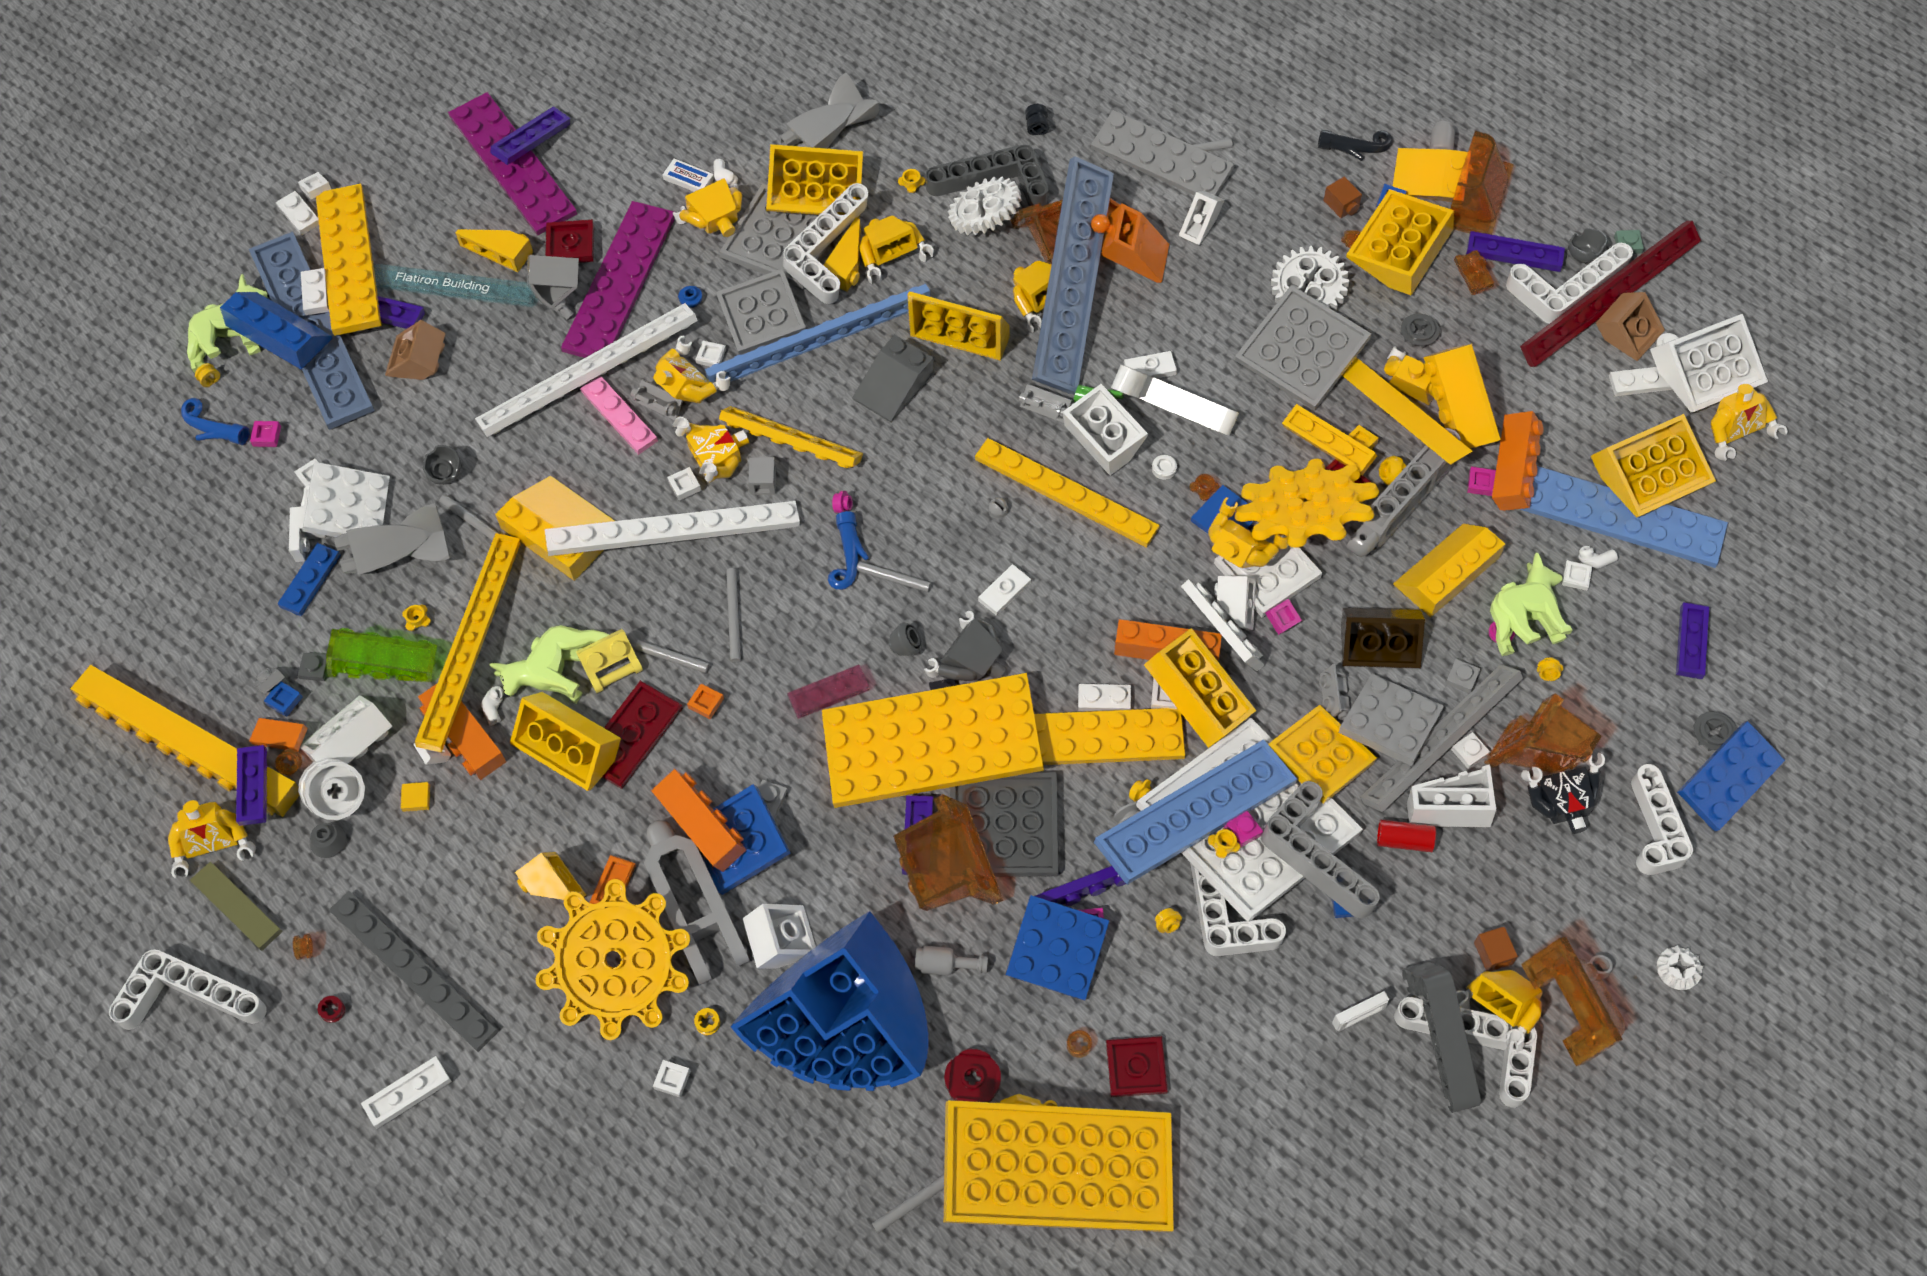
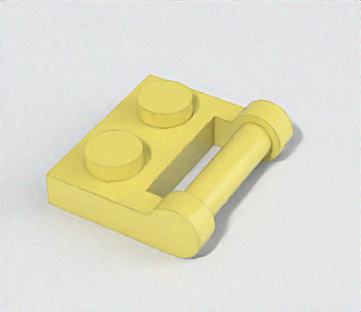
[576,629,643,694]

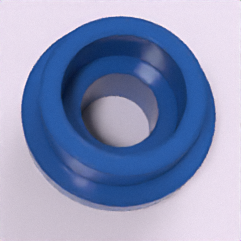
[678,286,702,308]

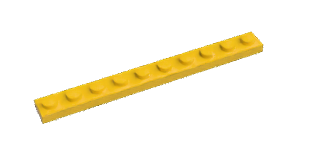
[415,533,520,753]

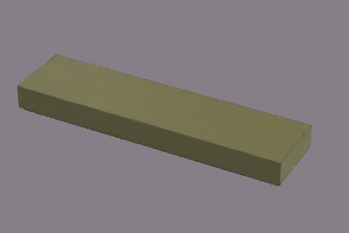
[190,861,282,951]

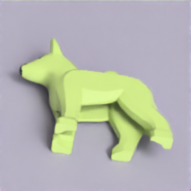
[187,274,269,373]
[1490,553,1573,656]
[489,625,609,704]

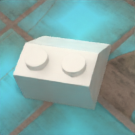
[743,904,816,969]

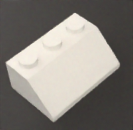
[1063,384,1148,476]
[300,695,392,764]

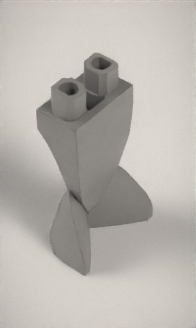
[780,73,879,149]
[334,503,450,575]

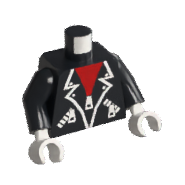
[1521,752,1605,834]

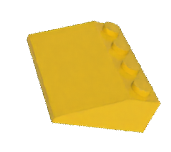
[766,144,863,218]
[1346,189,1454,295]
[907,291,1010,361]
[1591,414,1716,518]
[495,476,615,581]

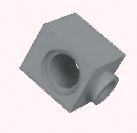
[748,456,776,495]

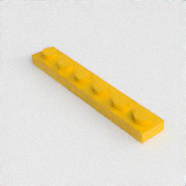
[719,406,863,468]

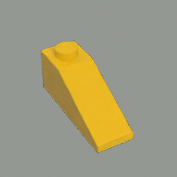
[823,217,861,292]
[455,229,533,272]

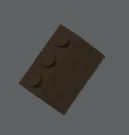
[1341,608,1425,669]

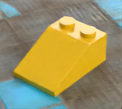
[1392,148,1471,203]

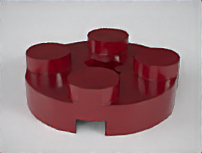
[944,1049,1001,1103]

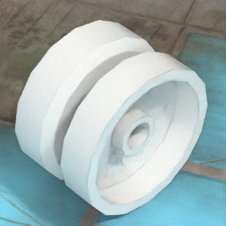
[298,758,365,820]

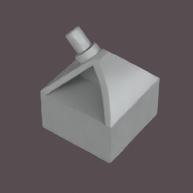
[527,255,579,320]

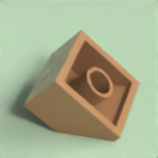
[1596,292,1665,361]
[385,320,445,380]

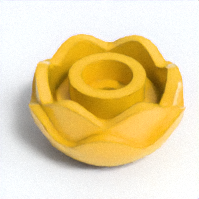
[1379,455,1406,486]

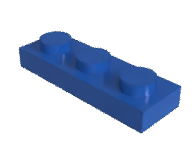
[277,543,341,616]

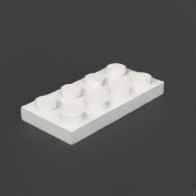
[1181,579,1265,671]

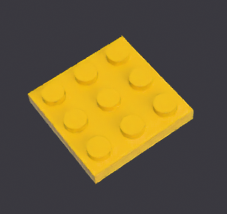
[1268,705,1377,804]

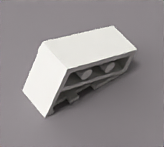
[1407,764,1496,827]

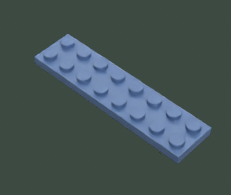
[1520,466,1728,568]
[1094,739,1297,885]

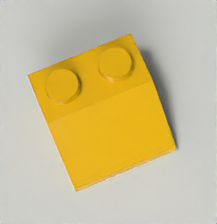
[515,852,586,900]

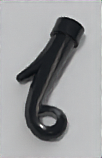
[1318,129,1393,161]

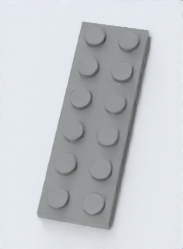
[1091,110,1234,196]

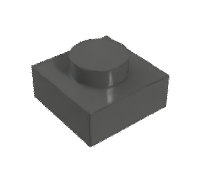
[297,653,331,681]

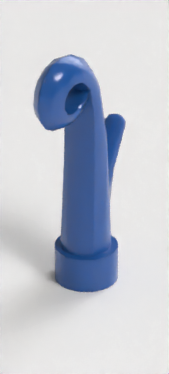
[181,398,250,445]
[828,511,869,590]

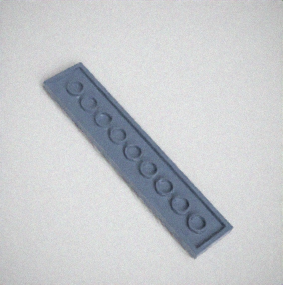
[1032,156,1114,394]
[249,232,375,430]

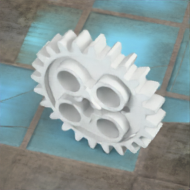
[948,177,1022,235]
[1271,246,1349,311]

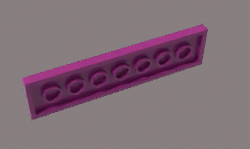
[448,92,577,236]
[561,201,675,358]

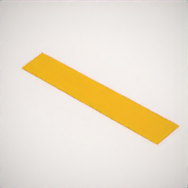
[1342,357,1473,465]

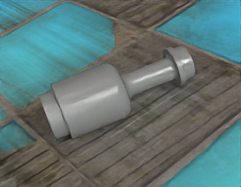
[1430,121,1455,150]
[915,946,988,975]

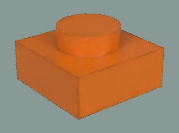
[687,684,724,719]

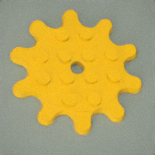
[1234,459,1379,548]
[535,879,690,1040]

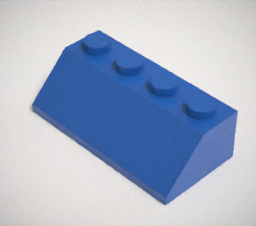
[220,292,333,370]

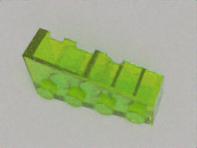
[326,628,437,682]

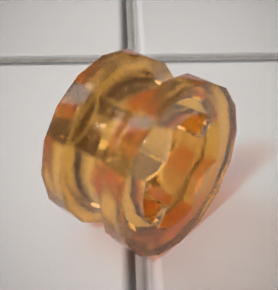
[275,749,303,775]
[293,934,313,960]
[1067,1030,1092,1058]

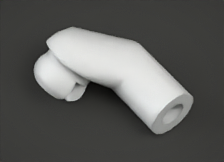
[713,159,738,187]
[1578,546,1618,568]
[481,686,504,726]

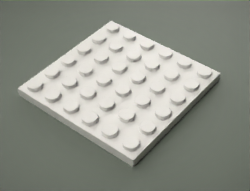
[1136,718,1363,922]

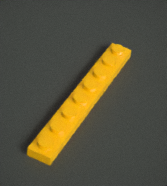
[975,438,1159,548]

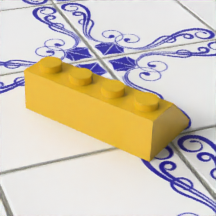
[1423,344,1501,449]
[1393,524,1505,618]
[1144,628,1256,748]
[510,692,621,791]

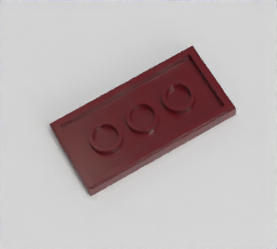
[602,680,683,789]

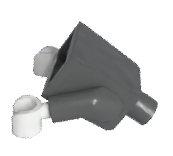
[924,611,1006,682]

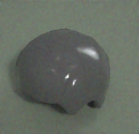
[1568,228,1608,263]
[423,445,461,484]

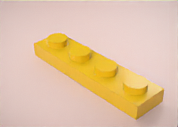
[1282,404,1377,476]

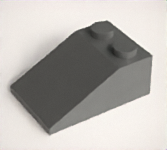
[852,334,934,422]

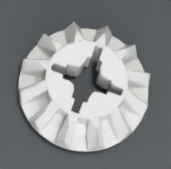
[1657,945,1703,990]

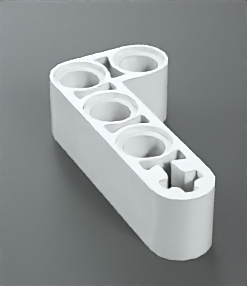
[1631,764,1693,875]

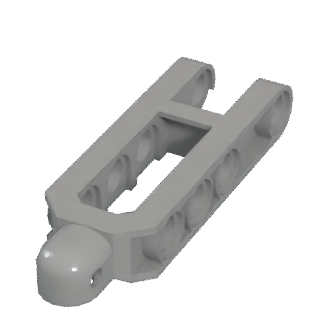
[1347,428,1460,557]
[644,820,750,985]

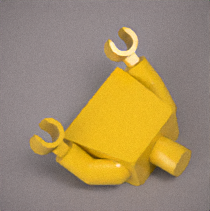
[1208,497,1288,568]

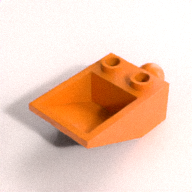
[1091,203,1169,283]

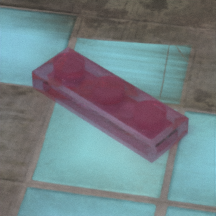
[787,665,870,719]

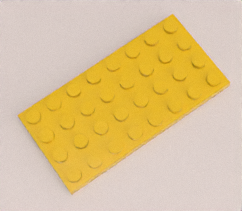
[822,673,1044,808]
[943,1100,1174,1232]

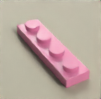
[580,375,658,455]

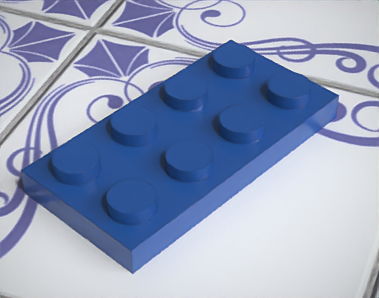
[1677,721,1785,831]

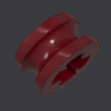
[317,996,345,1023]

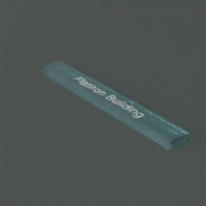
[373,263,535,307]

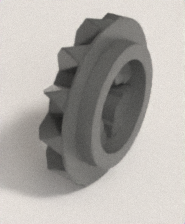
[1400,313,1440,349]
[1693,712,1736,751]

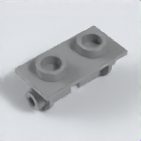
[631,379,683,420]
[1019,384,1072,423]
[1319,664,1350,720]

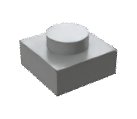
[1445,659,1480,693]
[253,667,285,694]

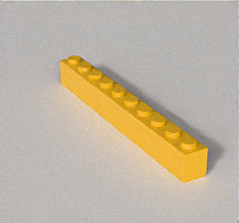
[70,664,299,817]

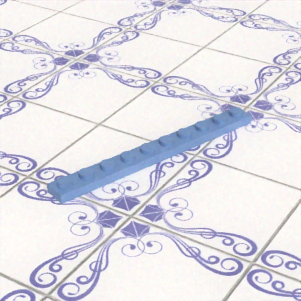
[705,284,930,383]

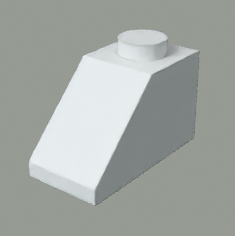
[1179,191,1225,245]
[1214,576,1256,630]

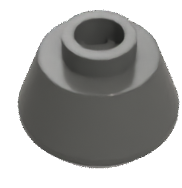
[889,622,922,656]
[309,823,346,858]

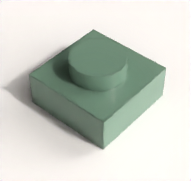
[1614,230,1643,254]

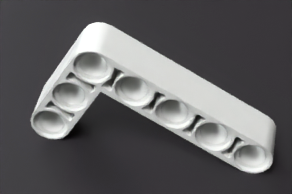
[783,183,868,304]
[1506,243,1633,324]
[1111,365,1239,436]
[1190,863,1286,956]
[109,949,266,1030]
[1394,997,1537,1108]

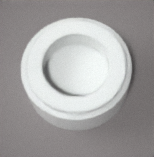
[1152,455,1177,480]

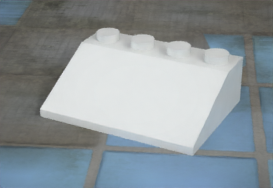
[1650,314,1768,413]

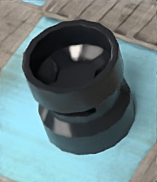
[1025,103,1050,136]

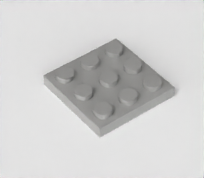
[716,269,806,355]
[1339,673,1444,767]

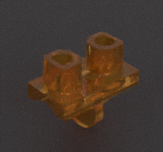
[1454,250,1494,295]

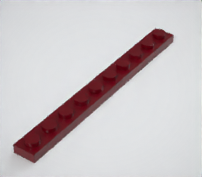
[1520,220,1701,367]

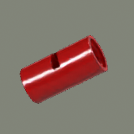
[1377,819,1436,853]

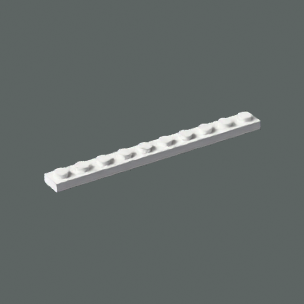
[475,303,698,437]
[545,501,800,556]

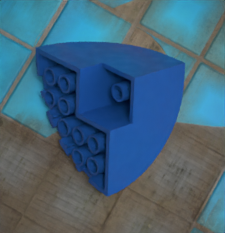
[730,911,928,1091]

